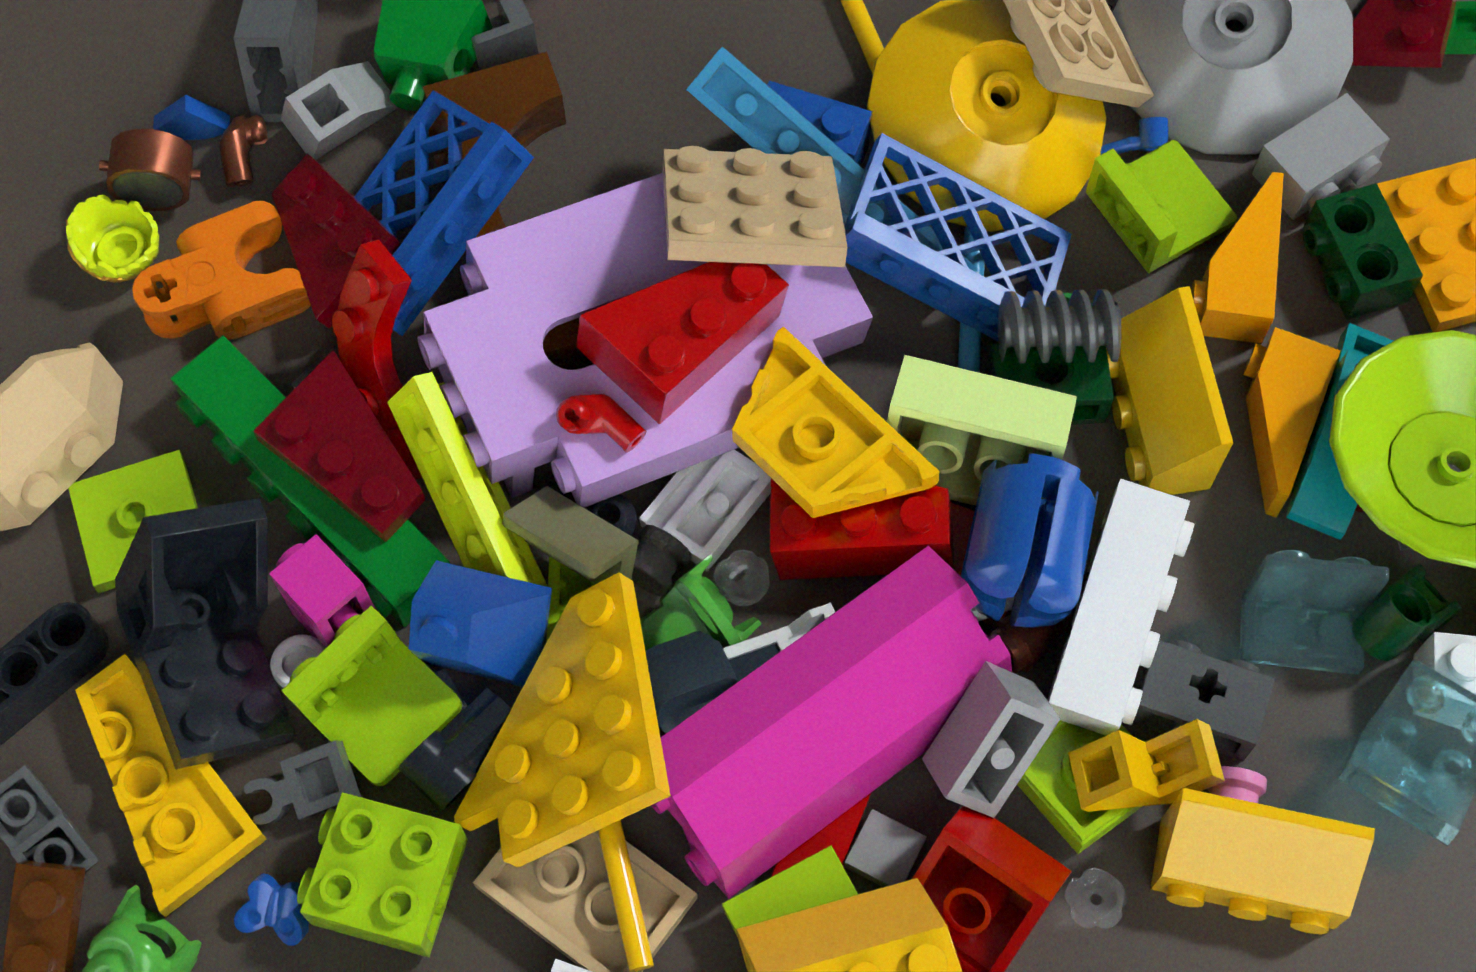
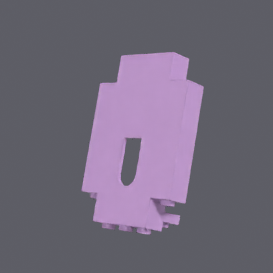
[417,173,873,508]

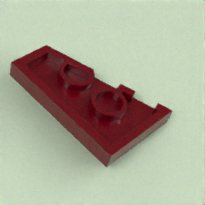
[1352,0,1457,68]
[271,153,401,328]
[253,350,426,542]

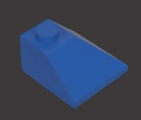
[408,560,552,687]

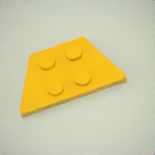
[732,326,940,518]

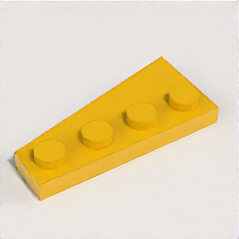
[75,654,267,917]

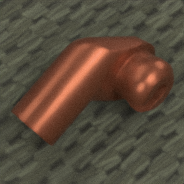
[219,115,268,187]

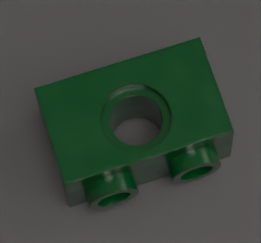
[986,344,1114,425]

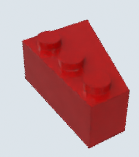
[576,262,789,425]
[770,478,954,580]

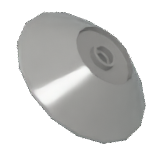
[1112,0,1353,155]

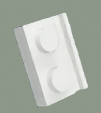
[639,449,771,571]

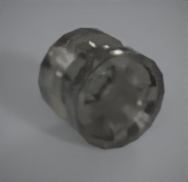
[631,524,692,597]

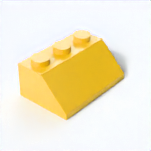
[1106,286,1233,495]
[1150,788,1375,934]
[736,878,962,972]

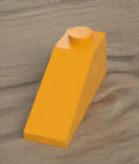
[1191,172,1284,344]
[1243,327,1341,518]

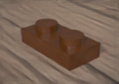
[2,860,86,972]

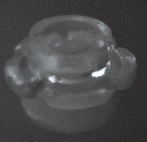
[713,549,770,606]
[1065,868,1127,929]

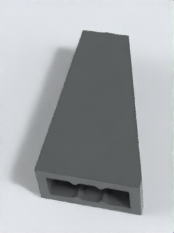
[233,0,319,122]

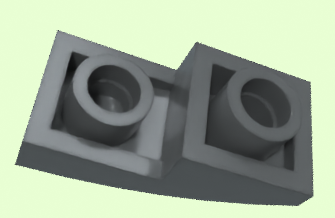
[0,764,100,871]

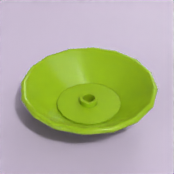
[1329,330,1476,569]

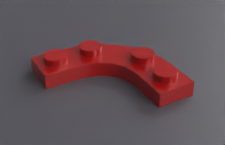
[332,240,422,480]

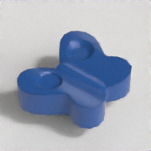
[234,873,309,946]

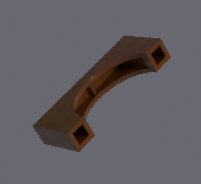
[423,51,594,370]

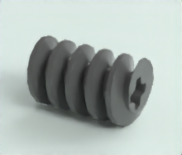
[998,289,1121,363]

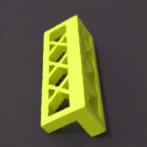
[387,372,547,586]

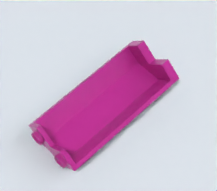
[651,546,1012,899]

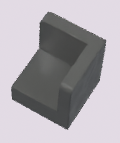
[471,0,539,71]

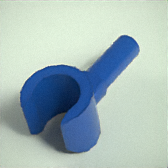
[1100,117,1169,155]

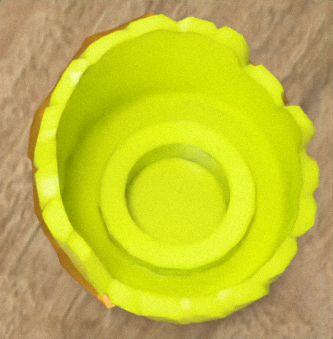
[66,194,159,283]

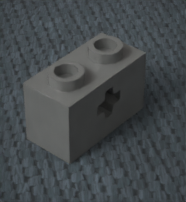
[1132,640,1275,761]

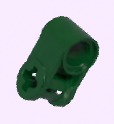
[1352,564,1462,661]

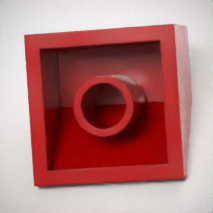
[912,806,1072,972]

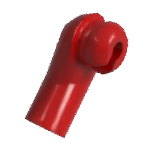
[556,394,647,453]

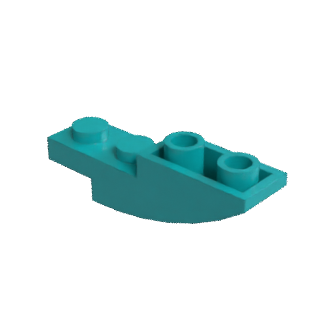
[1286,323,1394,540]

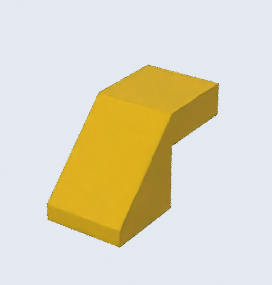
[1068,719,1225,812]

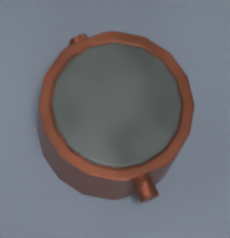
[99,129,201,211]

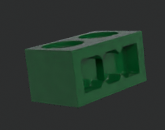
[1302,183,1423,320]

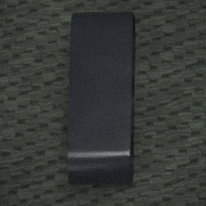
[0,602,109,745]

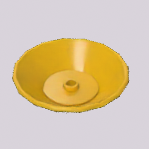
[867,0,1107,232]

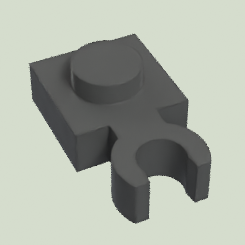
[243,740,361,825]

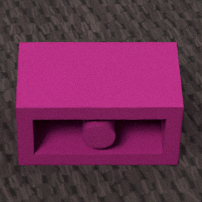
[269,534,375,647]

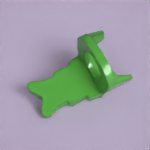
[640,554,762,651]
[82,885,202,972]

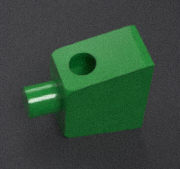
[374,0,493,111]

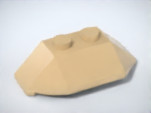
[0,342,123,531]

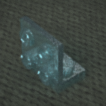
[1240,550,1389,675]
[1337,660,1476,846]

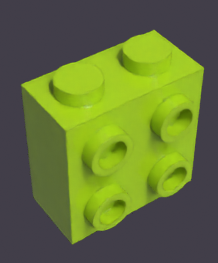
[297,792,468,958]

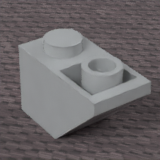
[280,61,398,160]

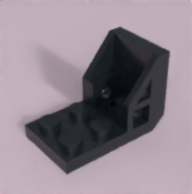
[115,498,295,770]

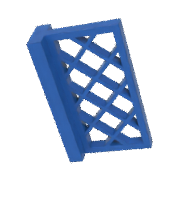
[354,90,534,336]
[844,133,1072,341]

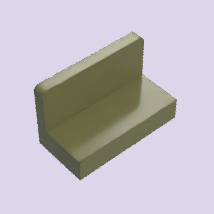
[502,486,639,584]

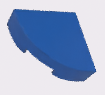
[153,95,230,140]

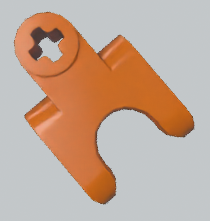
[132,200,311,340]

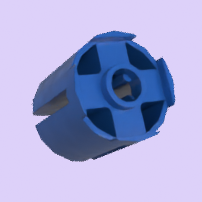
[961,453,1099,628]

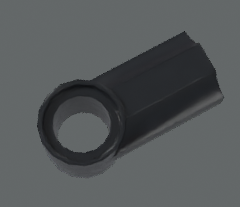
[398,688,511,812]

